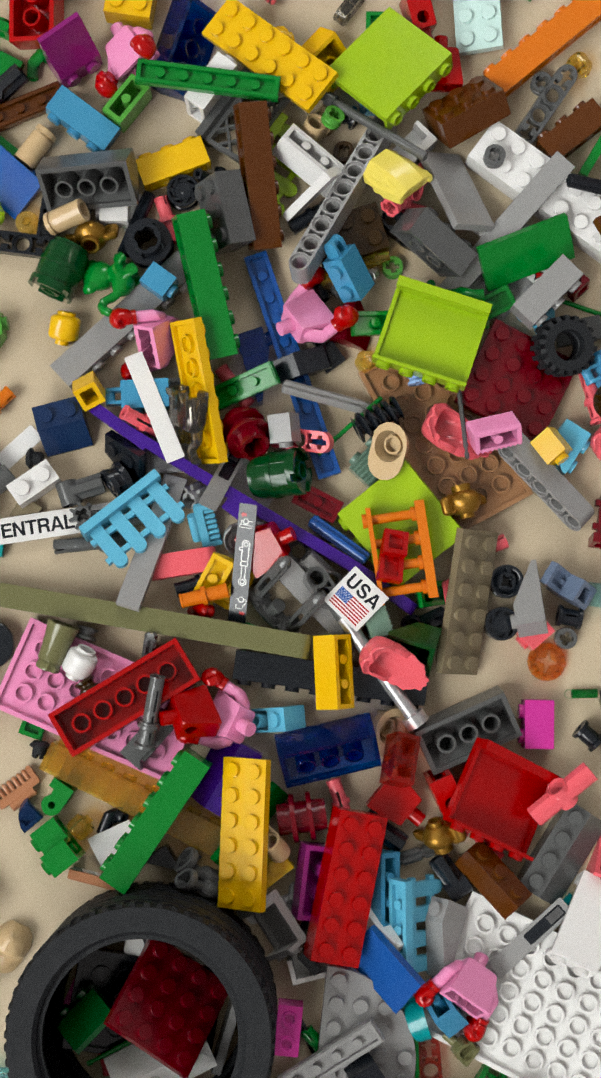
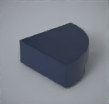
[18,798,43,833]

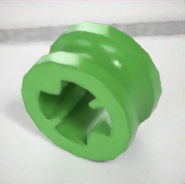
[321,105,345,130]
[382,256,403,280]

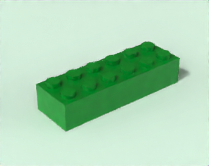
[171,208,240,360]
[99,747,213,895]

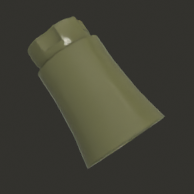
[36,618,80,674]

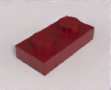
[291,486,344,524]

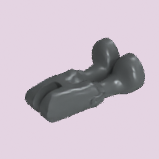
[174,847,219,902]

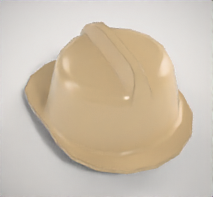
[368,422,409,480]
[371,708,410,764]

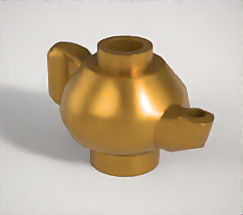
[65,220,119,254]
[440,483,487,520]
[412,816,467,855]

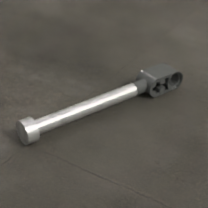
[303,566,429,732]

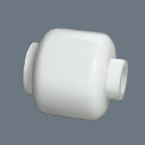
[62,644,98,682]

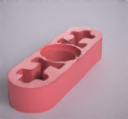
[271,429,334,453]

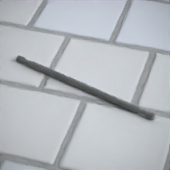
[457,390,470,459]

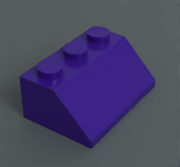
[191,742,263,817]

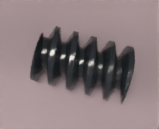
[350,396,405,443]

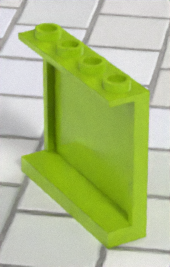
[329,7,453,130]
[372,275,493,393]
[337,459,462,586]

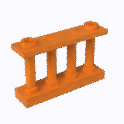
[361,499,439,605]

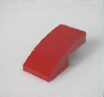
[376,528,409,585]

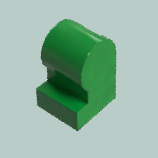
[41,775,78,816]

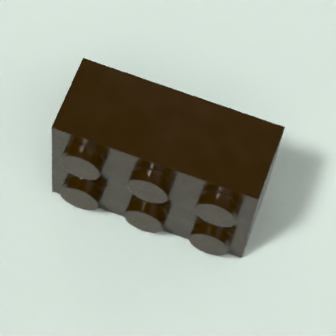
[308,202,390,274]

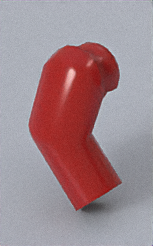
[187,603,215,618]

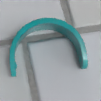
[404,998,432,1042]

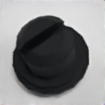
[25,448,44,469]
[30,740,51,759]

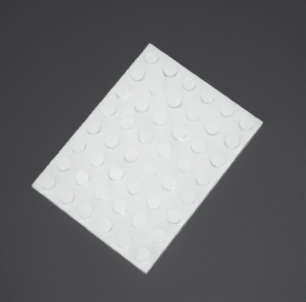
[423,890,601,1078]

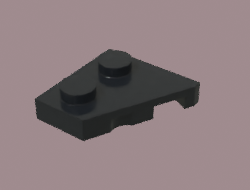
[105,430,146,484]

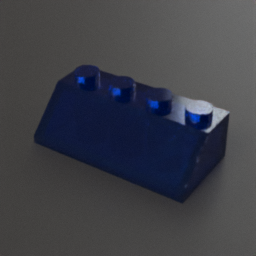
[149,0,216,102]
[274,712,382,788]

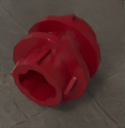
[221,405,271,461]
[276,791,328,843]

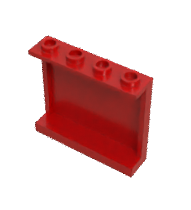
[443,737,563,862]

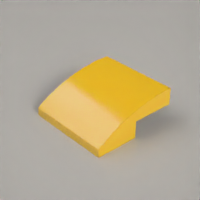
[193,552,255,611]

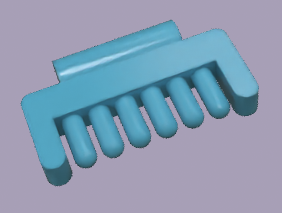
[187,503,223,547]

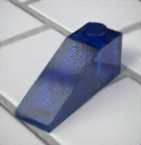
[237,326,273,406]

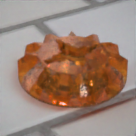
[527,643,566,681]

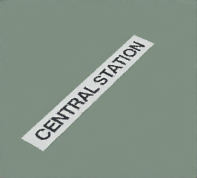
[0,496,154,545]

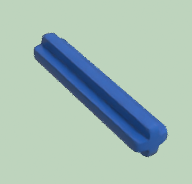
[308,515,370,565]

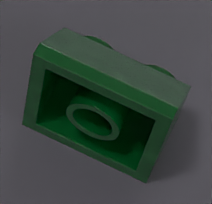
[387,622,442,679]
[55,982,113,1055]

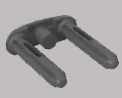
[248,556,325,633]

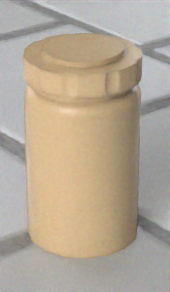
[14,124,57,170]
[43,198,90,236]

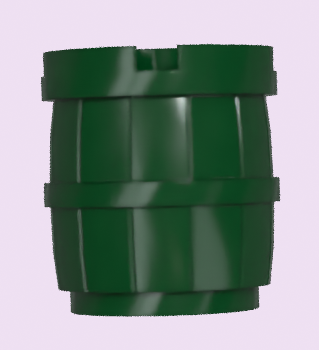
[28,236,89,304]
[246,447,312,499]

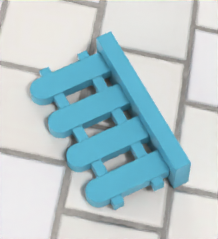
[78,469,185,568]
[389,874,442,973]

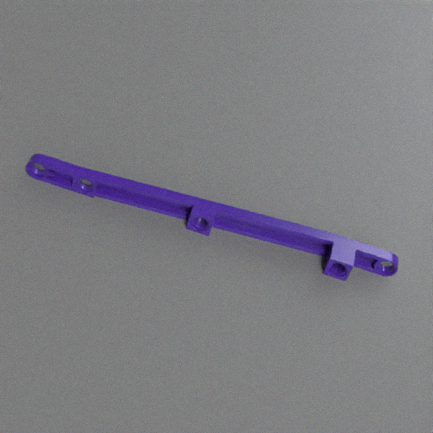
[88,404,418,615]

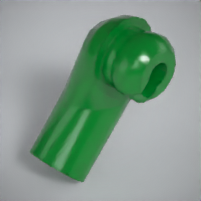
[27,48,47,82]

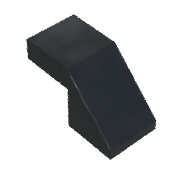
[273,345,332,384]
[147,843,203,869]

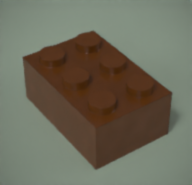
[422,75,511,149]

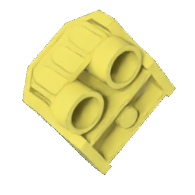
[363,149,433,205]

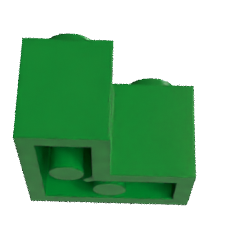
[29,815,86,878]

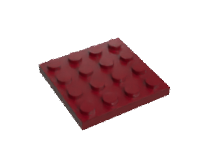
[454,319,573,441]
[103,940,228,1078]

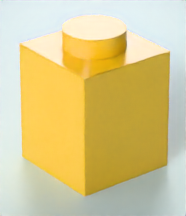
[72,371,106,412]
[530,427,573,465]

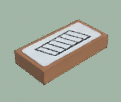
[67,866,115,890]

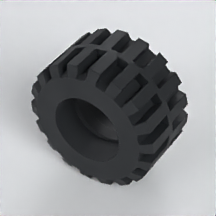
[530,315,598,377]

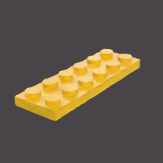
[201,0,339,114]
[170,317,228,464]
[218,756,271,913]

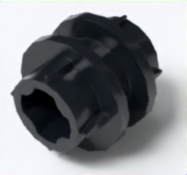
[124,218,174,269]

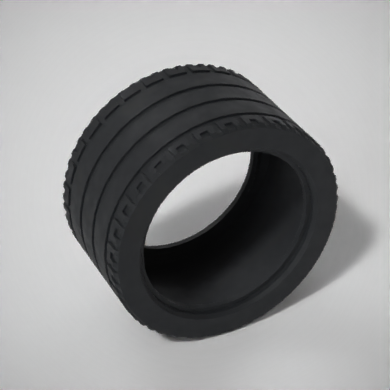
[4,881,277,1078]

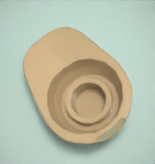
[0,920,33,973]

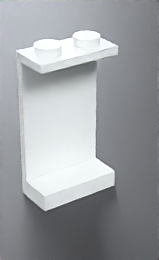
[545,870,601,978]

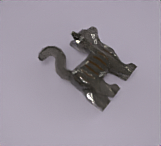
[166,384,209,465]

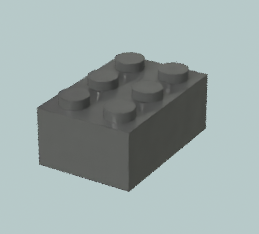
[195,169,256,254]
[390,207,477,277]

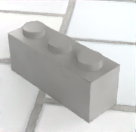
[510,254,584,330]

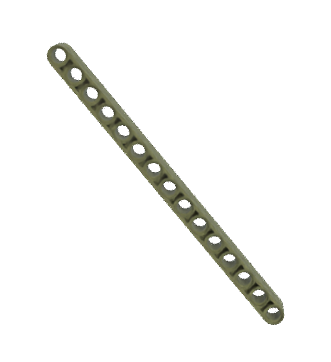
[0,582,312,660]

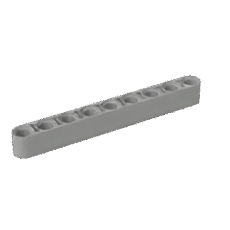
[289,115,397,284]

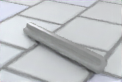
[281,380,372,413]

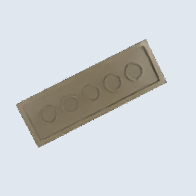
[435,527,498,675]

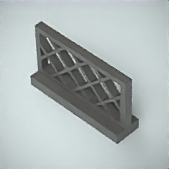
[195,67,291,163]

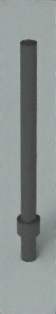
[321,92,428,161]

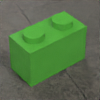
[102,73,153,133]

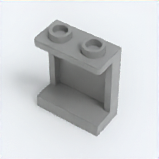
[236,889,306,962]

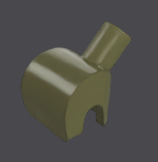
[442,1034,480,1067]

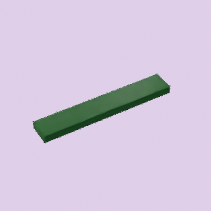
[135,58,281,103]

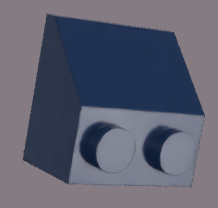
[32,397,94,458]

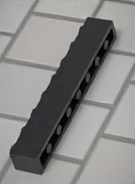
[232,650,428,709]

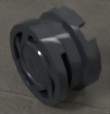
[167,174,198,212]
[100,461,134,498]
[490,565,524,598]
[484,607,517,641]

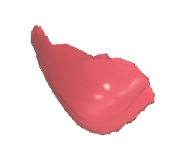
[421,403,492,460]
[359,636,429,691]

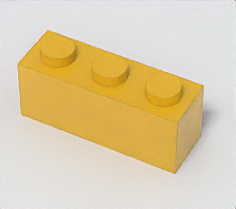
[136,136,212,192]
[313,634,355,710]

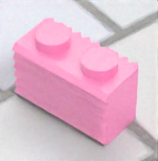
[466,411,522,455]

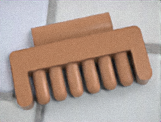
[0,765,41,811]

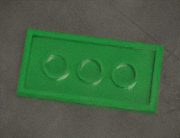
[476,213,575,292]

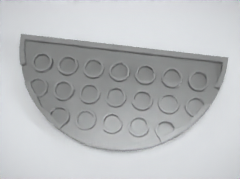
[317,964,416,1078]

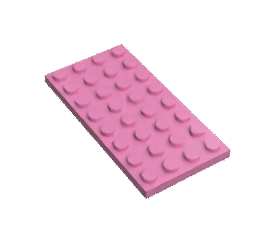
[0,617,193,779]

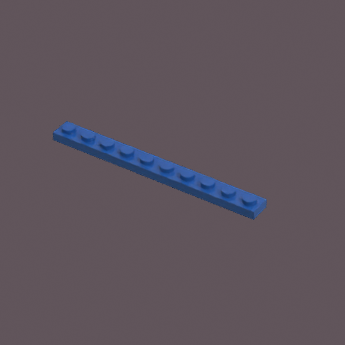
[244,250,341,481]

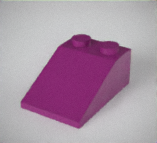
[37,11,103,88]

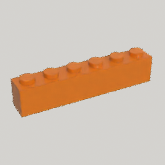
[483,0,601,98]

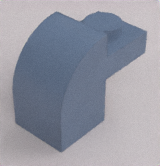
[540,561,597,610]

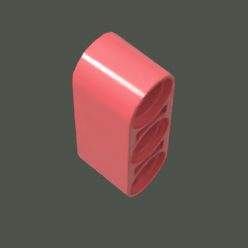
[152,546,216,581]

